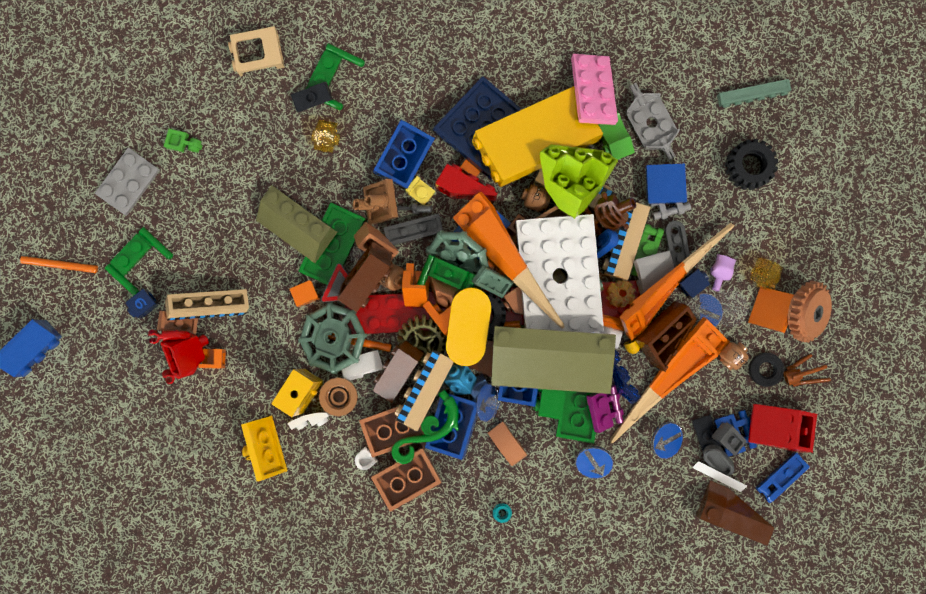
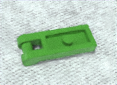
[630,224,664,277]

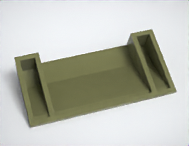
[491,326,616,394]

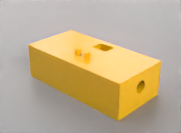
[271,369,324,417]

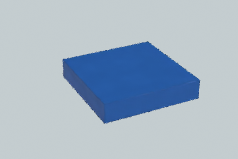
[645,163,687,204]

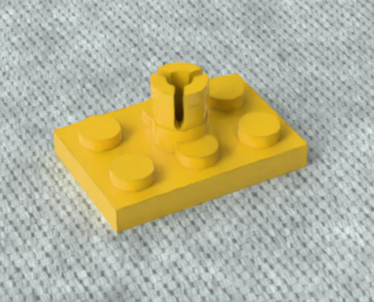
[241,416,287,482]

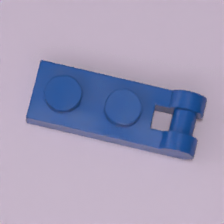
[756,452,810,503]

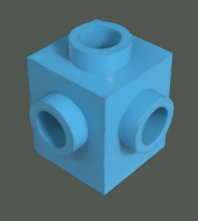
[444,365,477,395]

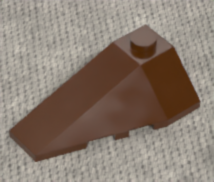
[696,480,775,546]

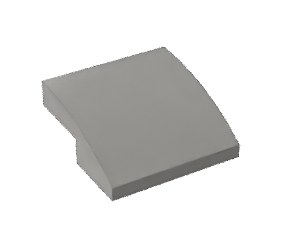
[633,250,677,295]

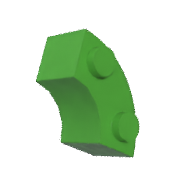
[598,111,635,160]

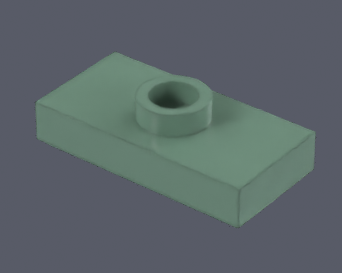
[472,265,513,298]

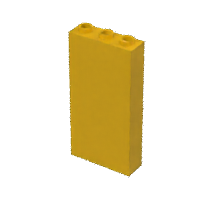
[472,86,603,187]

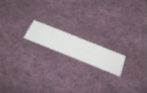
[693,461,747,492]

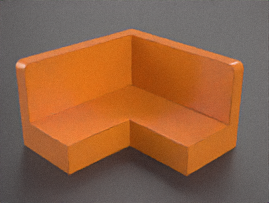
[402,263,430,307]

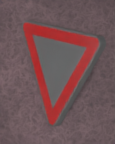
[321,263,348,302]

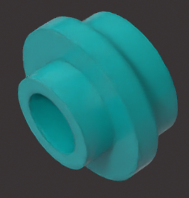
[493,503,512,523]

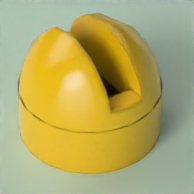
[623,338,640,354]

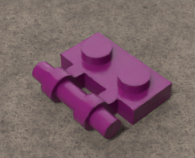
[586,385,624,433]

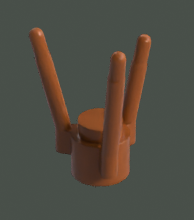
[784,354,831,387]

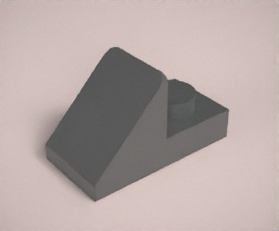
[712,422,747,456]

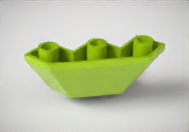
[539,144,618,219]

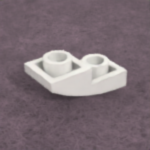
[341,350,383,381]
[288,412,331,430]

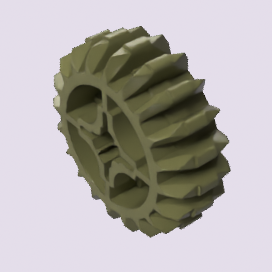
[397,314,447,366]

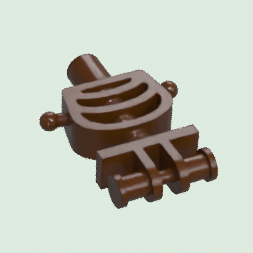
[580,192,636,236]

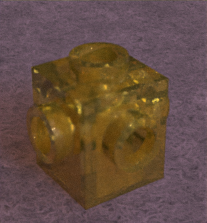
[311,120,340,153]
[750,258,783,290]
[606,279,636,308]

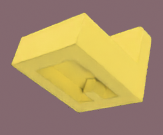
[405,176,436,205]

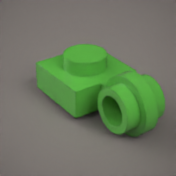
[163,129,203,153]

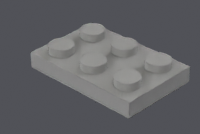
[94,148,160,216]

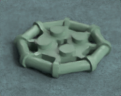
[426,230,489,289]
[298,302,367,374]

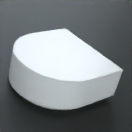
[355,447,378,470]

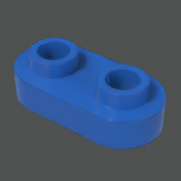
[596,229,619,259]

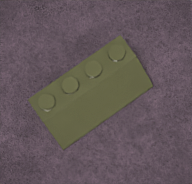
[256,185,337,263]

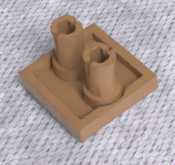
[353,179,398,225]

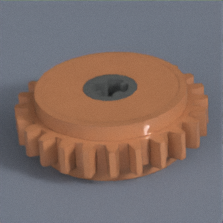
[788,281,832,343]

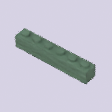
[717,79,791,108]

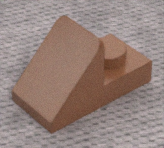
[157,311,198,335]

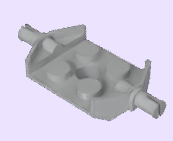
[626,83,680,160]

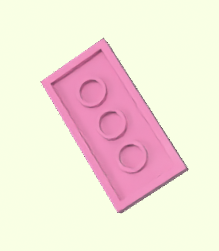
[571,54,618,125]

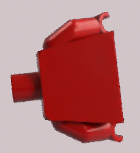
[148,329,209,384]

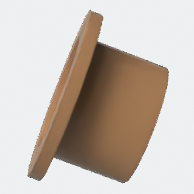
[319,378,358,417]

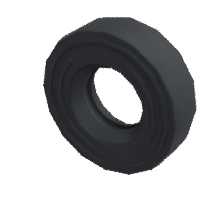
[749,352,784,387]

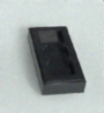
[291,81,333,113]
[691,414,722,454]

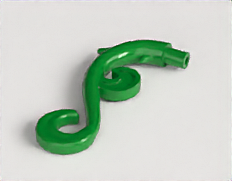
[392,390,459,464]

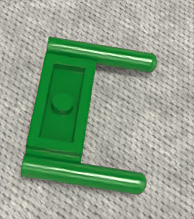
[305,43,365,111]
[105,227,173,296]
[416,254,475,290]

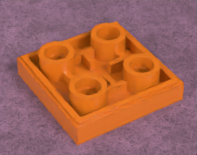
[748,286,794,333]

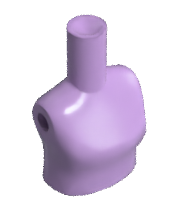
[710,254,736,292]

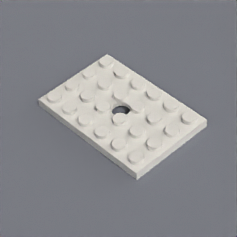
[515,214,604,333]

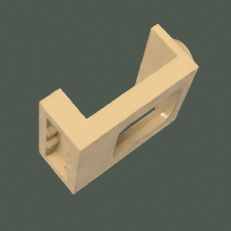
[228,26,285,76]

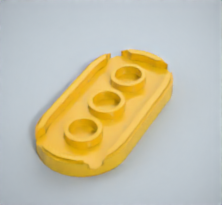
[446,287,491,366]

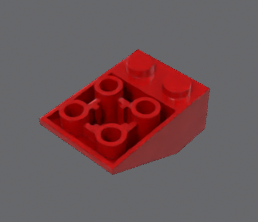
[435,164,498,201]
[748,404,817,453]

